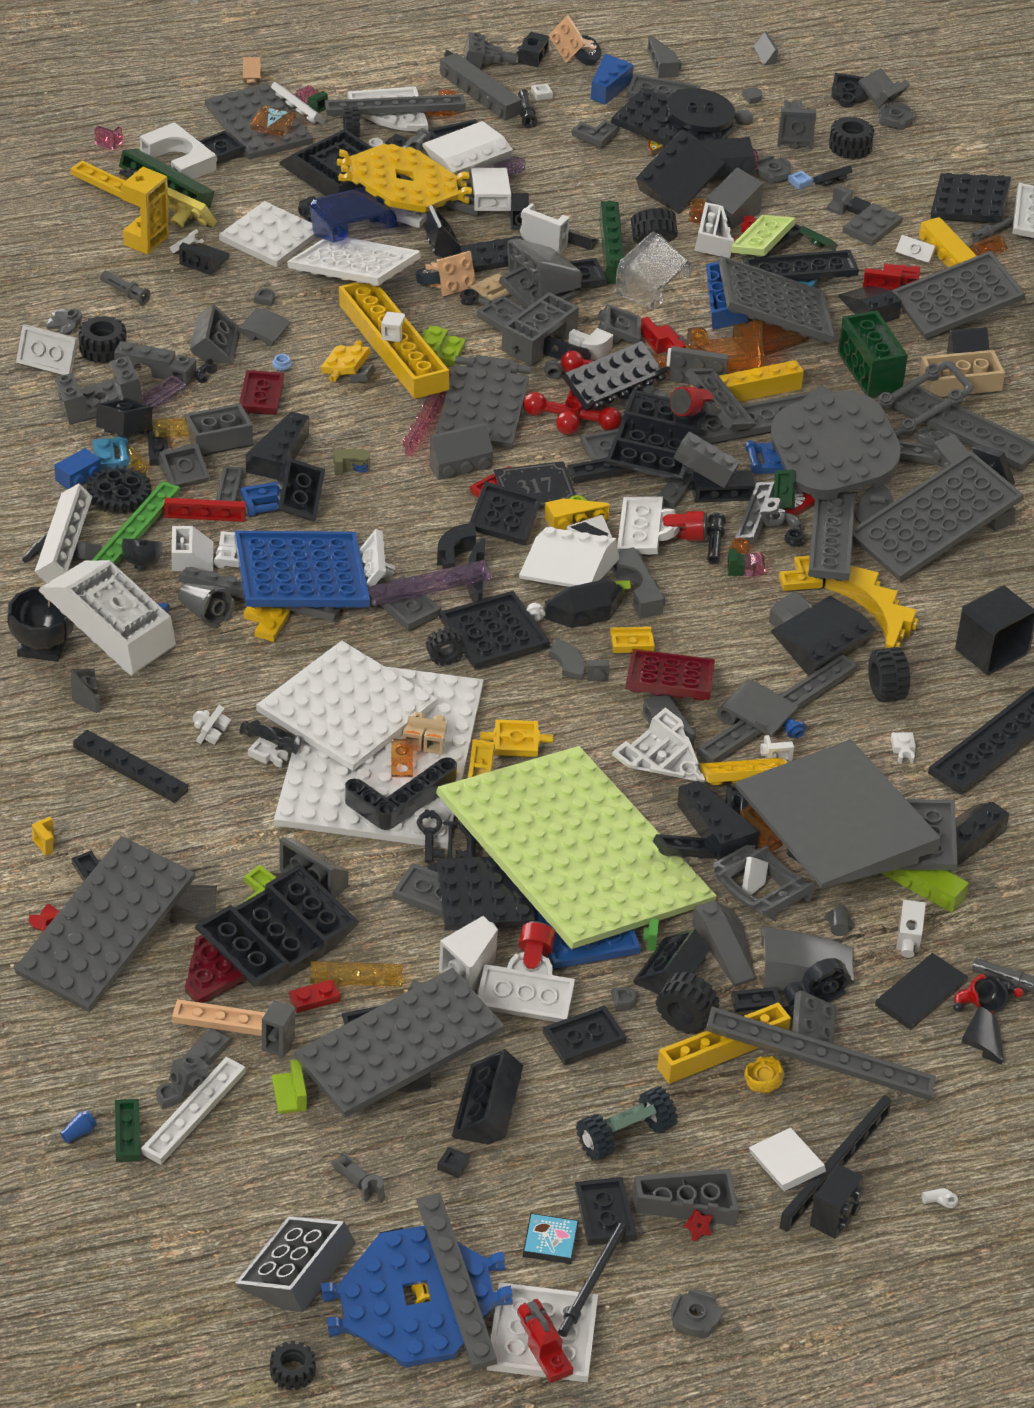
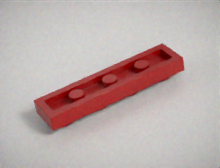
[164,498,246,522]

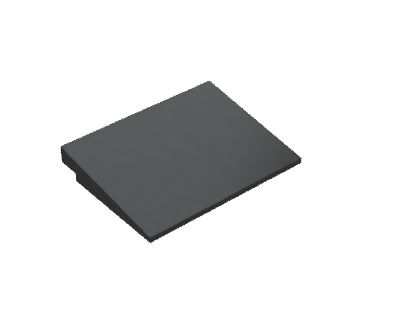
[735,739,941,888]

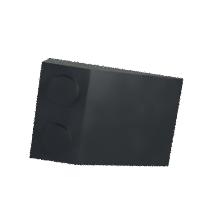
[839,285,902,322]
[277,457,325,522]

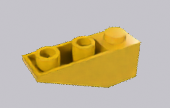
[544,498,610,530]

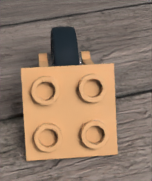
[548,15,602,65]
[416,251,476,296]

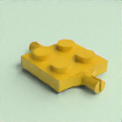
[320,340,371,382]
[480,720,553,757]

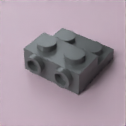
[597,304,641,344]
[158,444,210,487]

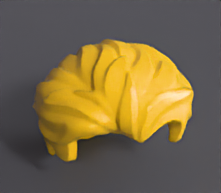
[744,1056,784,1094]

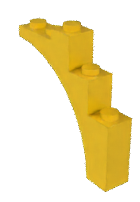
[825,565,919,648]

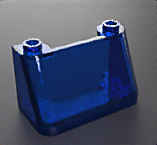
[310,187,398,243]

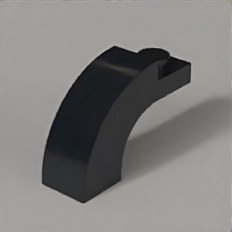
[437,523,476,579]

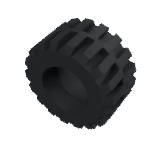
[829,117,874,159]
[630,208,678,246]
[78,316,127,363]
[868,647,910,702]
[656,972,720,1034]

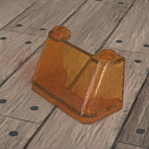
[686,320,765,374]

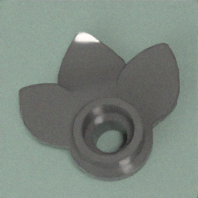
[46,308,82,335]

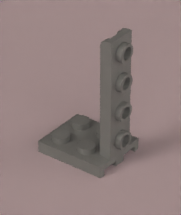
[777,100,816,149]

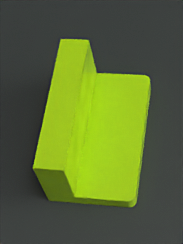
[272,1060,307,1114]

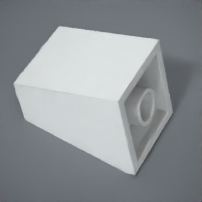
[439,916,498,992]

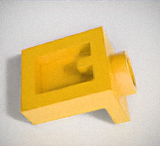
[32,817,55,856]

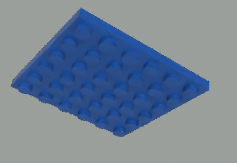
[234,531,370,608]

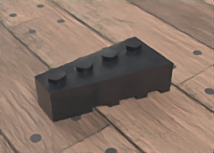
[246,412,309,480]

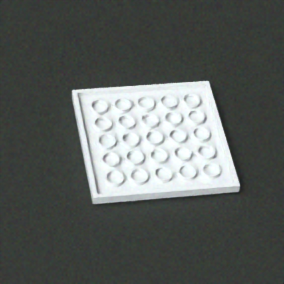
[256,641,437,771]

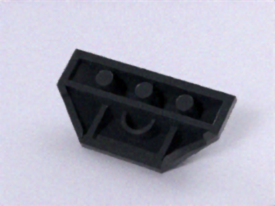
[544,579,623,628]

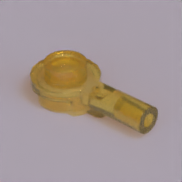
[127,446,147,474]

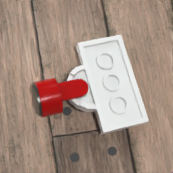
[617,497,708,555]
[478,922,575,1022]

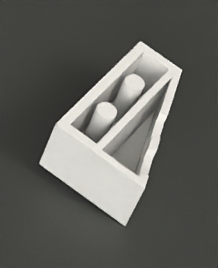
[694,202,734,258]

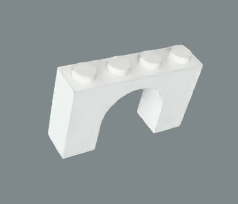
[140,122,217,180]

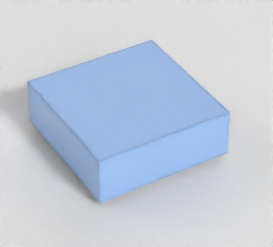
[788,171,813,189]

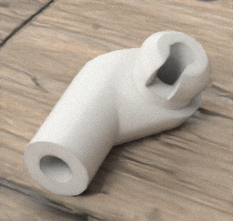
[921,1188,958,1208]

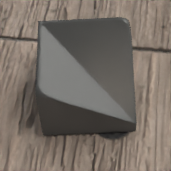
[73,542,102,560]

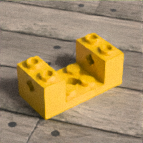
[121,167,169,255]

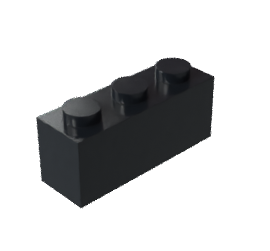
[691,470,755,503]

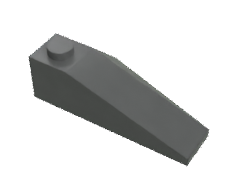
[692,900,755,987]

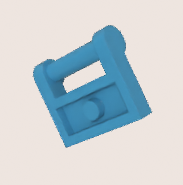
[92,436,132,470]

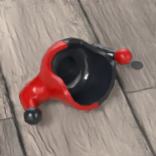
[953,973,1024,1014]

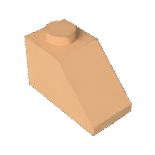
[243,57,260,84]

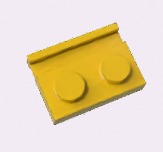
[610,627,655,654]

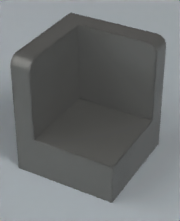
[827,185,853,215]

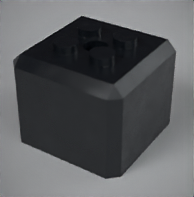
[955,585,1034,676]

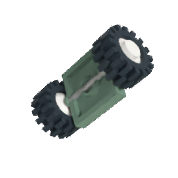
[576,1086,678,1161]

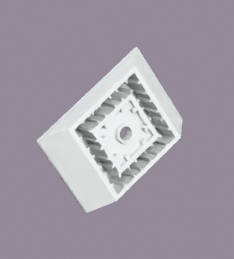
[39,560,176,676]

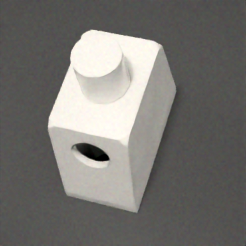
[896,899,926,958]

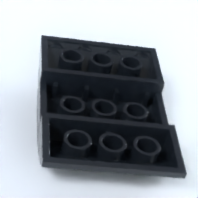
[605,390,707,481]
[195,864,359,987]

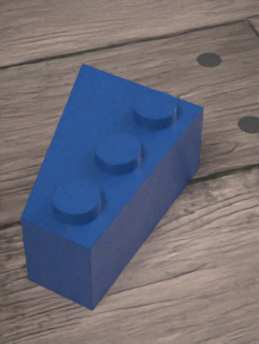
[591,53,634,105]

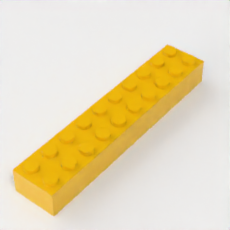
[339,282,450,399]

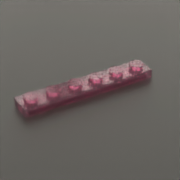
[402,373,452,456]

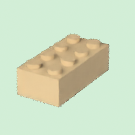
[919,350,1005,397]

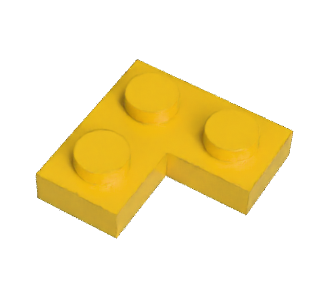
[778,556,823,591]
[244,607,290,642]

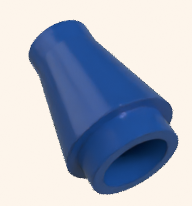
[60,1110,97,1144]

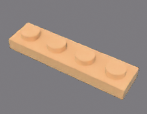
[172,999,266,1036]

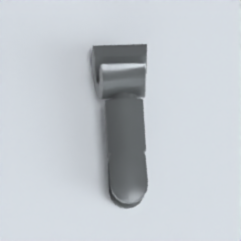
[331,1152,385,1203]

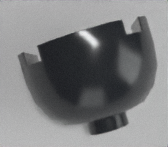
[122,538,163,569]

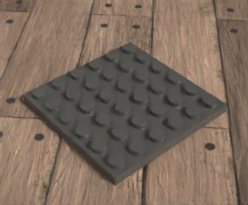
[719,256,835,343]

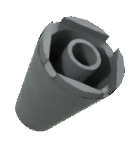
[178,583,234,628]

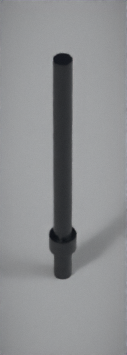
[558,1223,627,1337]

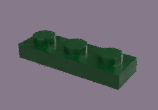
[115,1099,140,1162]

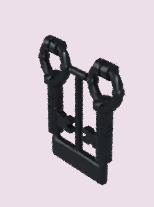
[416,810,476,872]

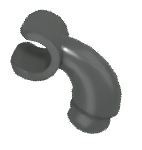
[777,513,802,529]

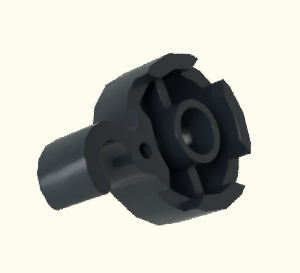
[783,958,852,1006]

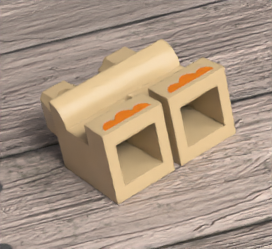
[402,712,447,755]

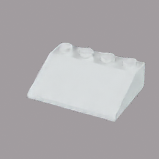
[422,121,513,180]
[519,527,619,587]

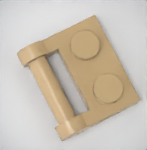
[470,273,511,300]

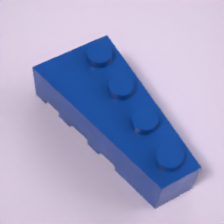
[706,261,748,330]

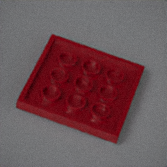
[625,649,715,701]

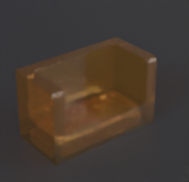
[740,805,783,852]

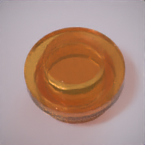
[730,538,750,555]

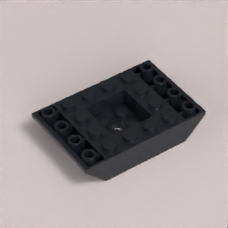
[279,129,401,213]

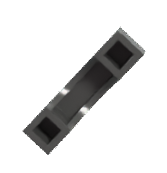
[611,547,666,619]

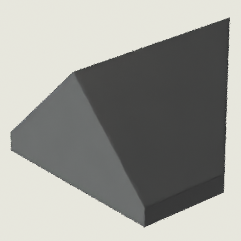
[71,668,100,713]

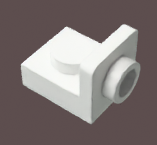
[760,735,794,762]

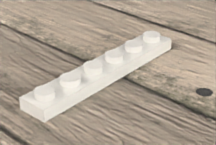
[141,1057,246,1165]

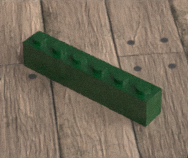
[119,148,215,208]
[599,201,625,284]

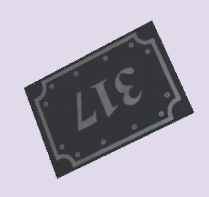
[493,461,576,506]

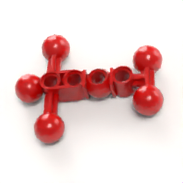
[523,351,622,435]

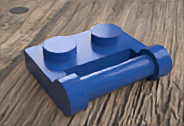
[745,440,785,474]
[241,482,278,517]

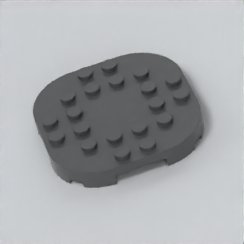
[771,391,901,500]

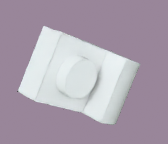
[569,328,613,360]

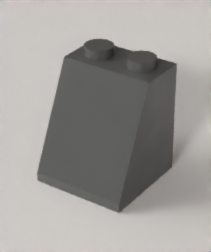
[706,168,764,229]

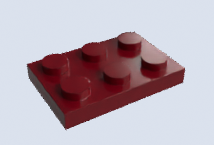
[239,370,284,415]

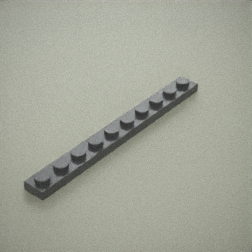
[697,654,858,763]
[705,1007,936,1100]

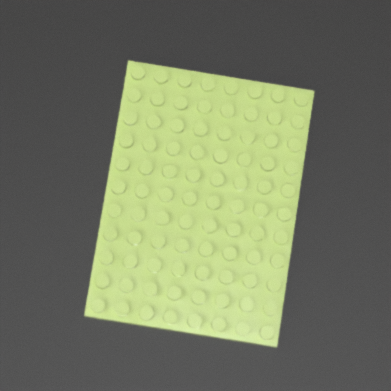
[436,746,717,949]

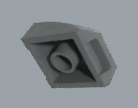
[769,590,813,627]

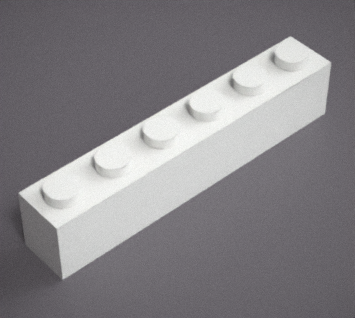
[35,484,92,583]

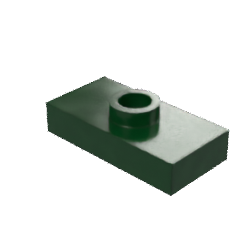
[799,226,838,251]
[773,469,796,510]

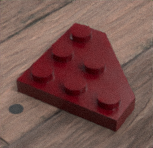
[185,935,246,1003]

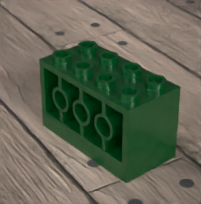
[838,310,908,397]

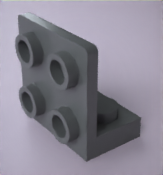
[858,68,910,108]

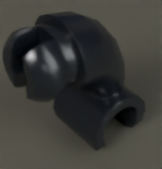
[195,358,217,383]

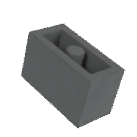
[262,1000,295,1058]

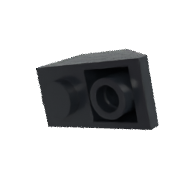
[509,193,529,230]

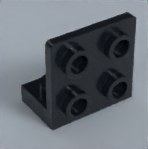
[179,242,229,275]

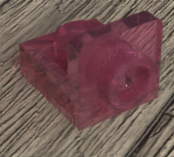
[94,126,123,150]

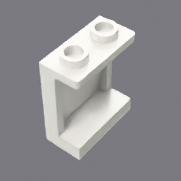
[520,203,569,254]

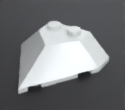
[612,708,705,783]

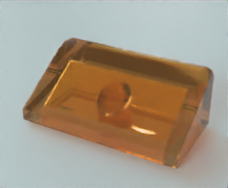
[969,233,1008,256]

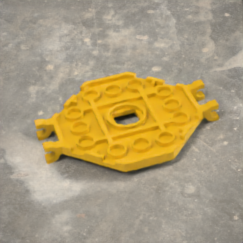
[337,144,472,213]

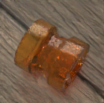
[689,198,707,224]

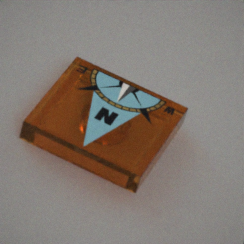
[250,105,296,136]

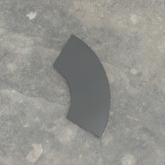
[549,638,584,680]

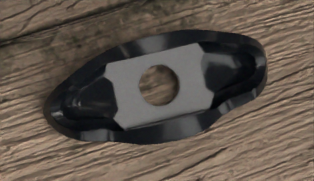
[239,720,301,755]

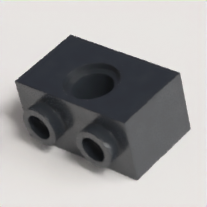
[516,31,550,67]

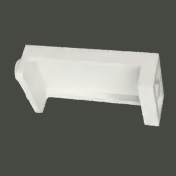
[471,168,511,211]

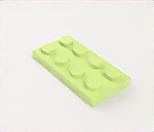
[731,215,795,257]

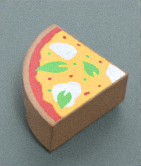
[647,139,665,156]

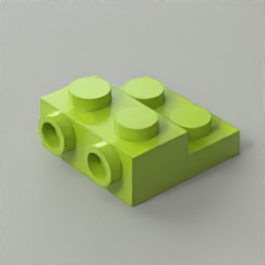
[422,325,466,366]

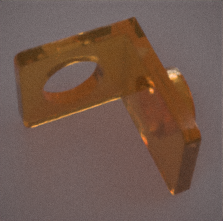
[391,739,413,777]

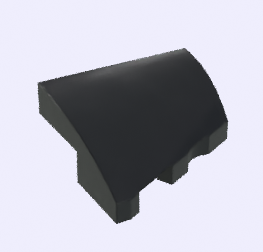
[962,1006,1004,1065]

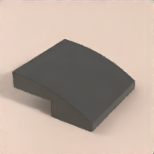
[238,308,291,347]

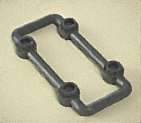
[877,361,973,438]

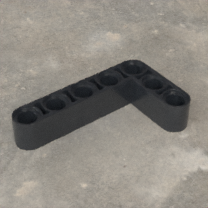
[345,757,457,830]

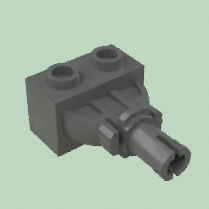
[463,32,517,69]

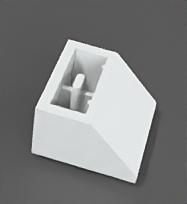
[172,526,213,572]

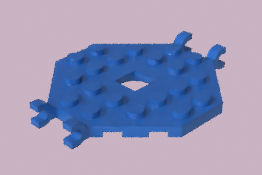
[320,1226,513,1367]

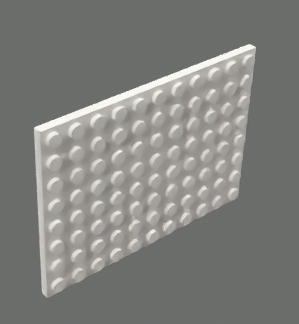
[274,658,483,849]

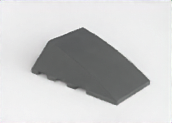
[761,926,854,994]

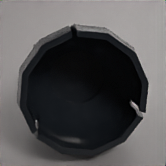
[7,587,74,662]

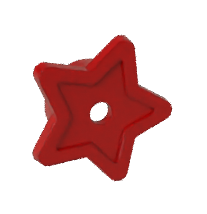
[684,1209,712,1241]

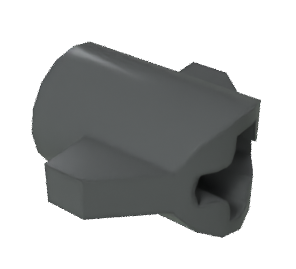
[824,905,854,936]

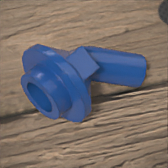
[782,719,806,738]

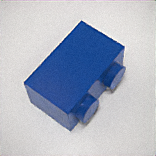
[54,448,101,489]

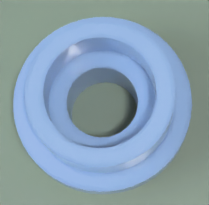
[272,354,292,371]

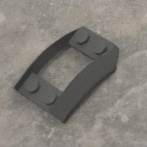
[713,845,816,922]

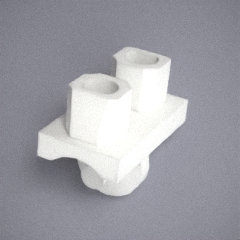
[193,705,231,745]

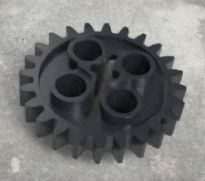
[86,465,152,514]

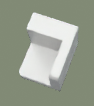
[381,312,405,342]

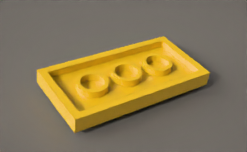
[699,757,788,785]

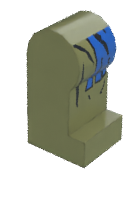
[333,449,370,475]

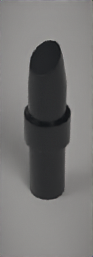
[22,534,47,563]

